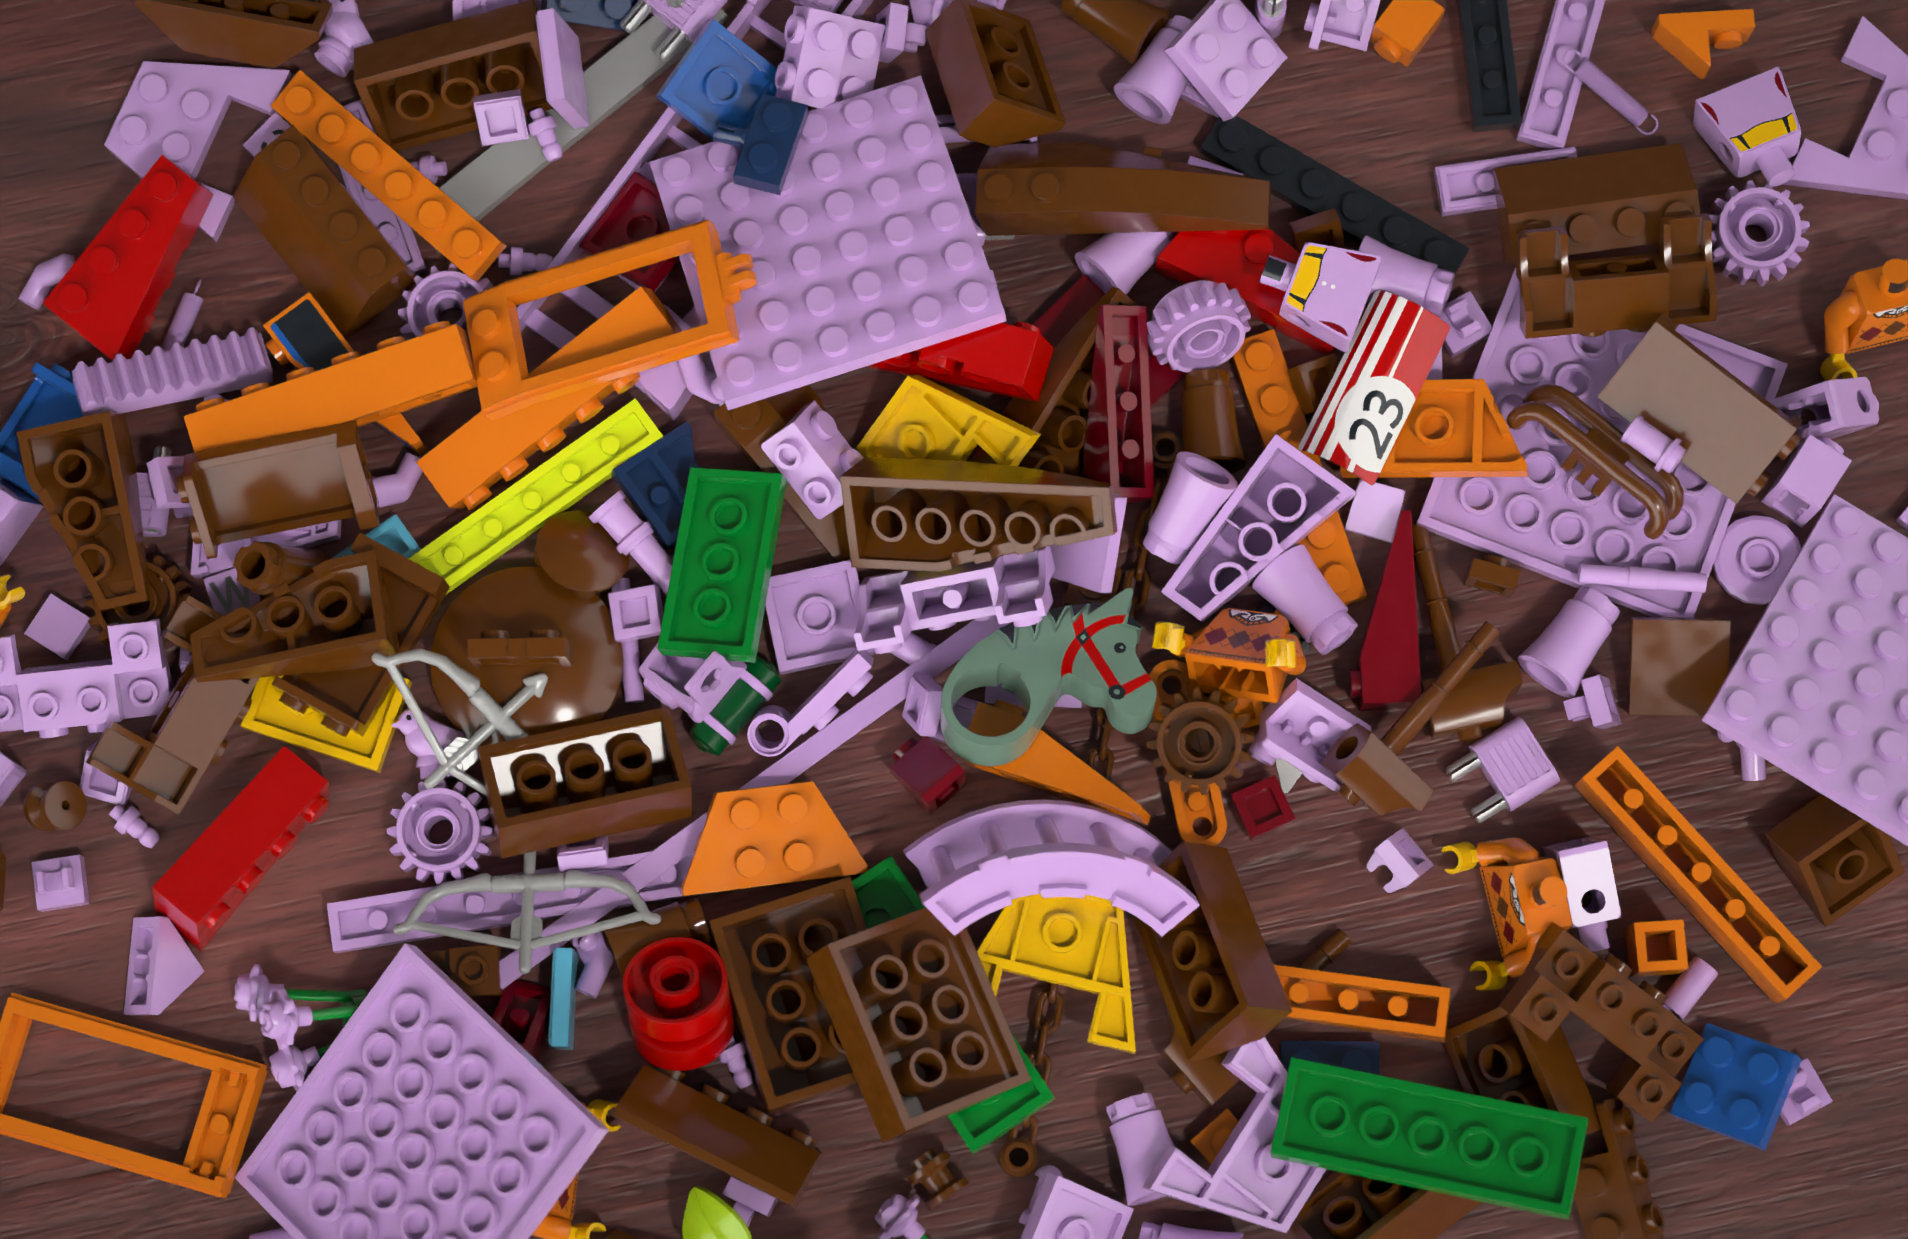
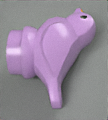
[315,0,374,77]
[392,708,468,780]

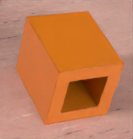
[1369,0,1445,67]
[1625,919,1688,977]

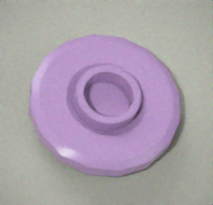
[1713,515,1801,605]

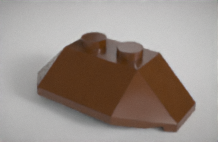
[135,0,332,68]

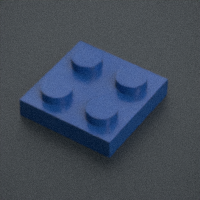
[656,19,777,140]
[1670,1023,1802,1151]

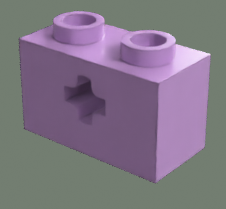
[1761,434,1852,528]

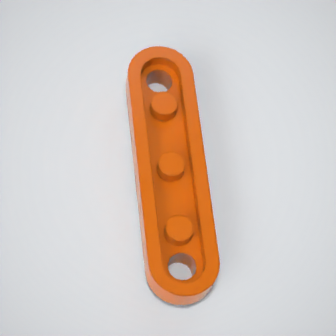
[1149,660,1227,846]

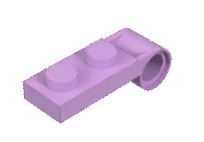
[747,649,874,757]

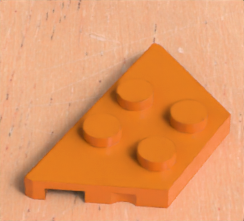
[1340,379,1529,478]
[680,781,868,896]

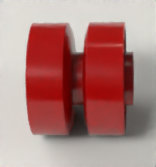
[623,937,734,1071]

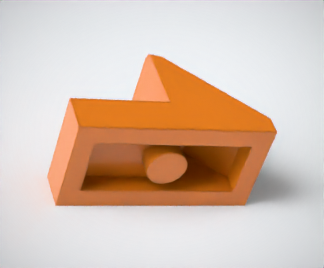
[1651,9,1755,79]

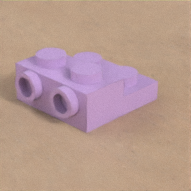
[775,5,886,109]

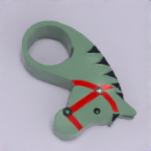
[940,588,1157,766]

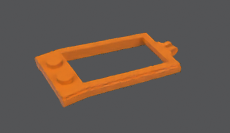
[463,219,757,421]
[0,993,268,1199]

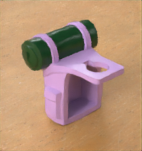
[638,643,782,757]

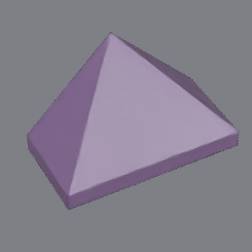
[124,916,205,1016]

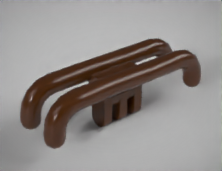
[1506,384,1684,539]

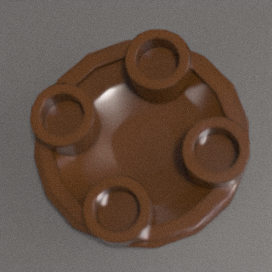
[533,510,630,600]

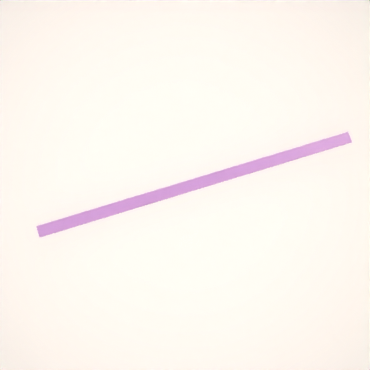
[500,618,1011,989]

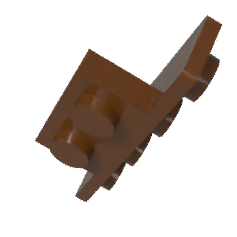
[1574,1098,1664,1239]

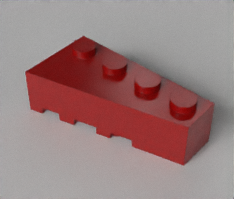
[42,155,214,361]
[1155,229,1365,355]
[866,322,1054,402]
[152,746,330,952]

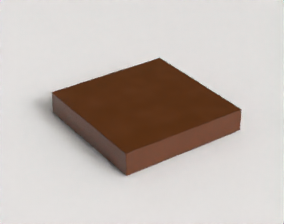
[1627,617,1731,716]

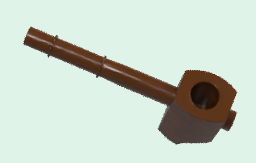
[1412,525,1523,742]
[1321,621,1501,816]
[1161,929,1352,1108]

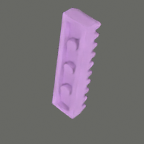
[72,327,273,417]

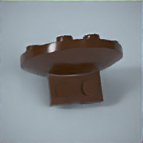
[430,566,624,746]

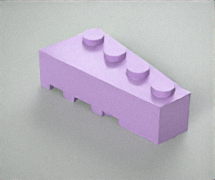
[1161,434,1357,622]

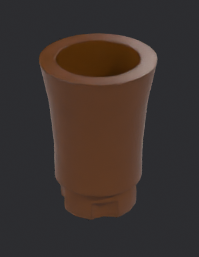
[1061,0,1170,66]
[1181,368,1247,474]
[233,541,331,597]
[604,898,713,982]

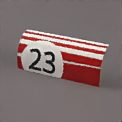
[1298,290,1450,485]

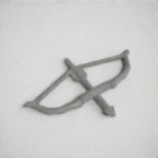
[372,648,548,797]
[393,851,661,974]

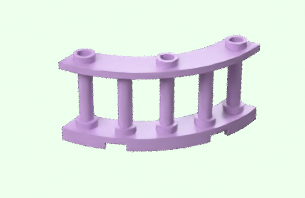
[903,799,1200,936]

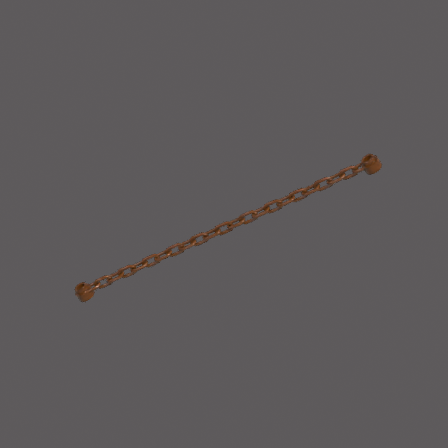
[999,431,1182,1178]

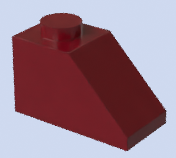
[890,736,966,816]
[492,980,551,1063]

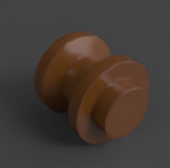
[24,781,87,831]
[907,1148,970,1212]

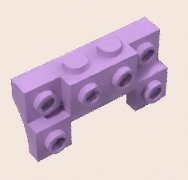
[853,546,1056,654]
[0,619,174,738]

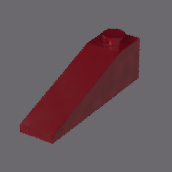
[1083,305,1154,505]
[1349,511,1421,711]

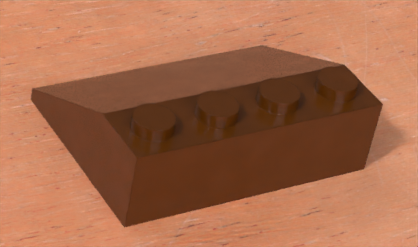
[708,877,867,1115]
[806,907,1031,1143]

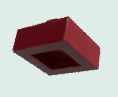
[1230,775,1296,841]

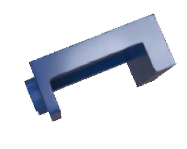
[0,362,82,501]

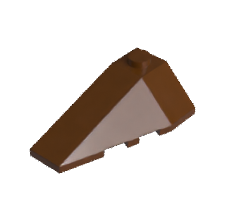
[713,385,850,563]
[17,411,150,611]
[190,550,400,683]

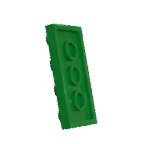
[657,467,787,663]

